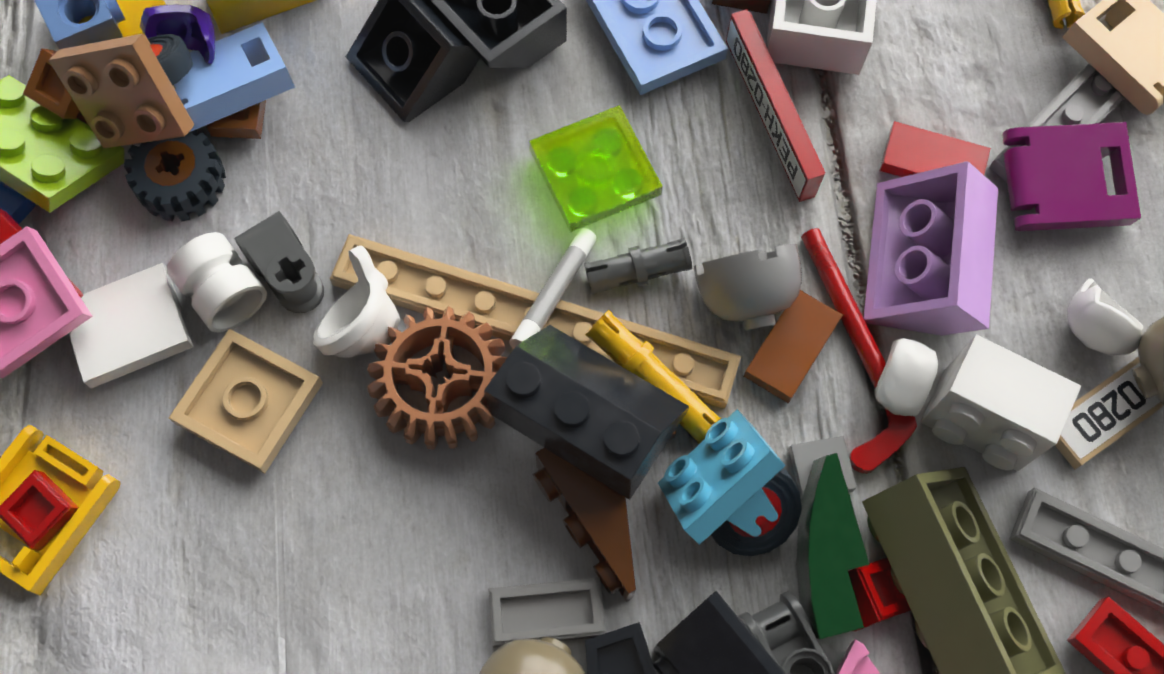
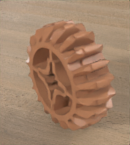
[367,306,508,450]

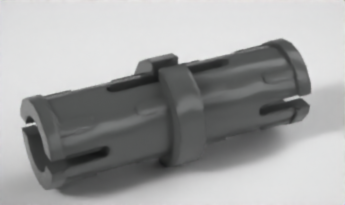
[584,238,692,295]

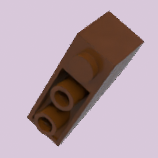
[532,448,636,602]

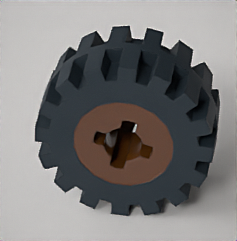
[124,130,226,222]

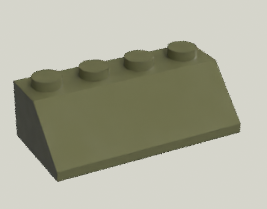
[862,467,1066,674]

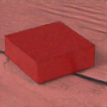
[0,470,79,550]

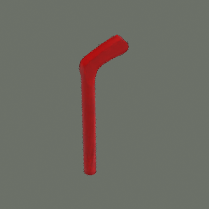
[801,228,917,474]

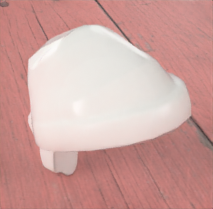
[313,246,401,358]

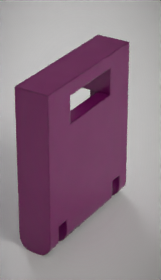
[1002,122,1141,231]

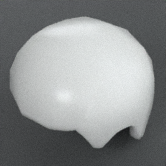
[1067,278,1143,356]

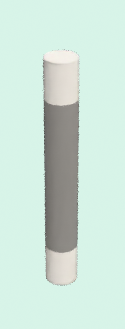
[509,228,597,349]

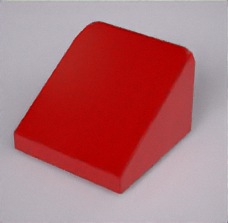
[848,558,911,632]

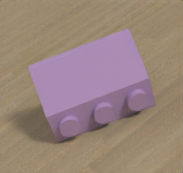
[864,161,998,336]

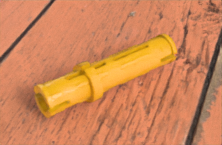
[585,310,722,444]

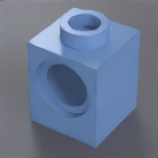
[35,0,126,49]

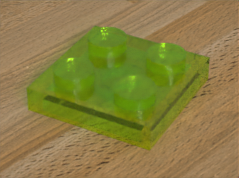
[529,105,663,232]

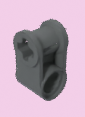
[234,211,324,313]
[738,591,834,674]

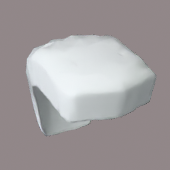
[875,338,938,416]

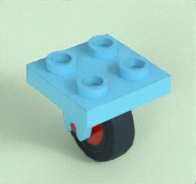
[658,409,802,557]

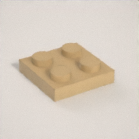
[169,328,323,474]

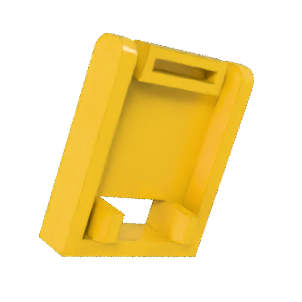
[0,425,121,596]

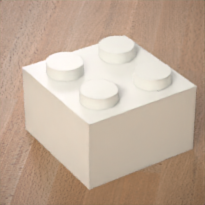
[766,0,877,75]
[920,334,1081,472]

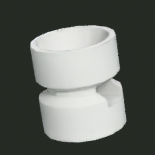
[167,232,267,333]

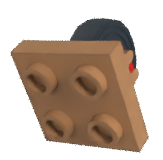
[48,34,194,149]

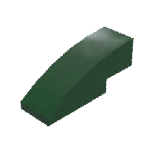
[796,453,870,639]

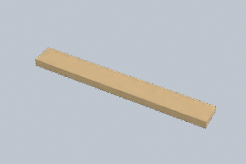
[330,234,741,409]

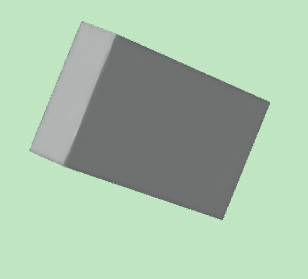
[488,577,606,648]

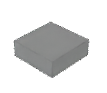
[788,436,857,501]

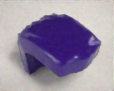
[140,4,215,64]

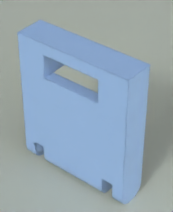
[174,22,295,132]

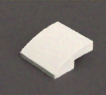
[69,263,193,389]

